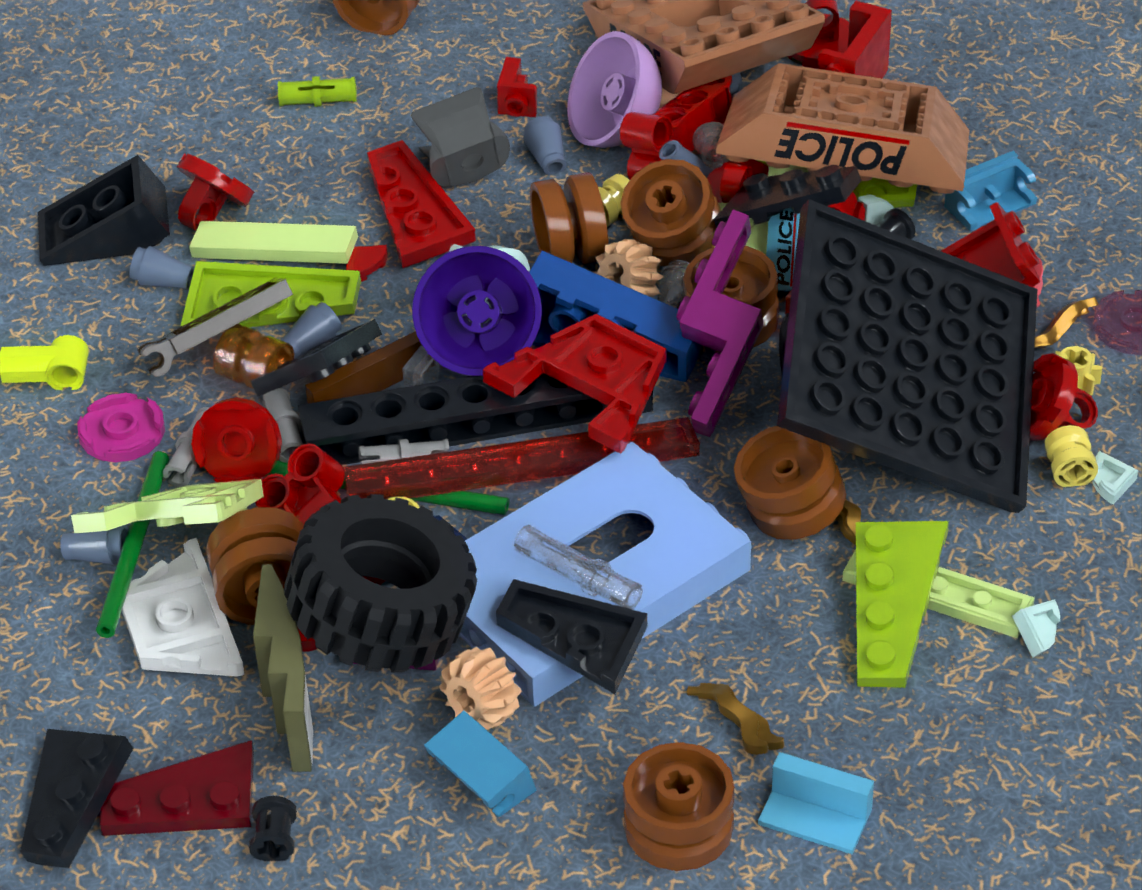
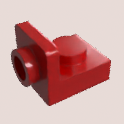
[497,57,537,117]

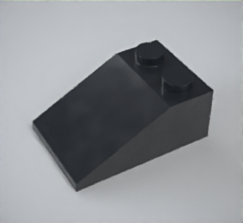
[38,155,170,266]

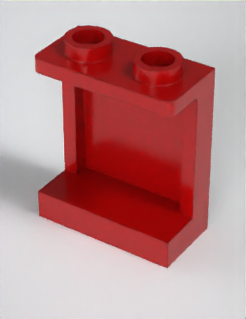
[818,0,892,79]
[922,202,1040,287]

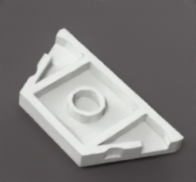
[122,538,245,677]

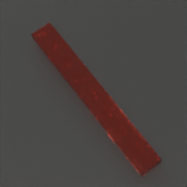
[343,417,700,499]

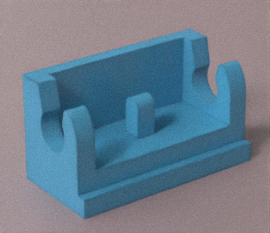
[944,151,1037,231]
[424,710,537,817]

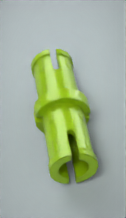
[277,76,357,107]

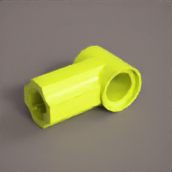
[0,335,89,390]

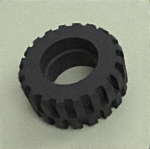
[284,494,477,673]

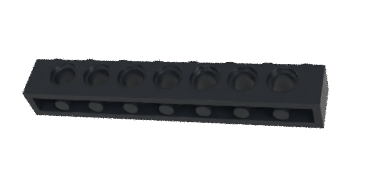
[298,373,653,465]

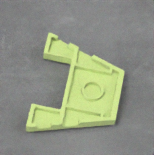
[71,479,264,533]

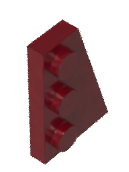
[100,740,254,836]

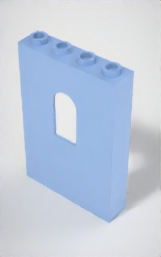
[459,441,752,707]

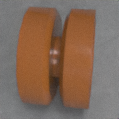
[332,0,420,36]
[620,159,721,268]
[530,172,608,265]
[683,246,779,348]
[734,426,847,540]
[206,507,304,625]
[623,742,735,871]

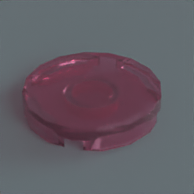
[1093,290,1142,355]

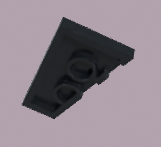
[713,165,861,228]
[250,319,382,396]
[496,579,648,694]
[20,729,134,868]

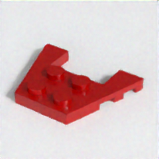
[483,314,666,454]

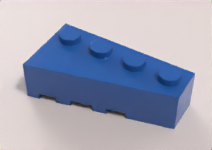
[529,250,703,382]

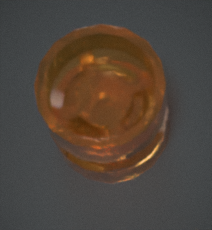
[213,324,294,390]

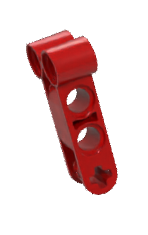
[620,75,733,180]
[255,443,385,585]

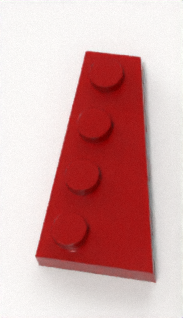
[367,140,476,268]

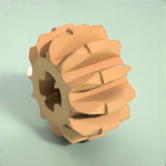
[594,239,664,297]
[439,647,522,730]

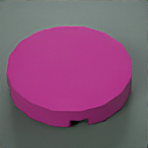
[77,393,165,462]

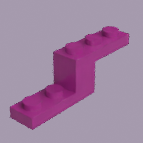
[676,210,764,437]

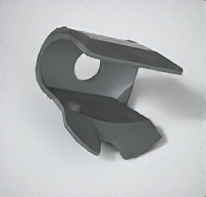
[411,87,510,187]

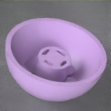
[567,31,662,148]

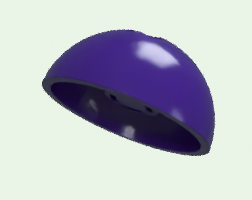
[412,246,542,376]

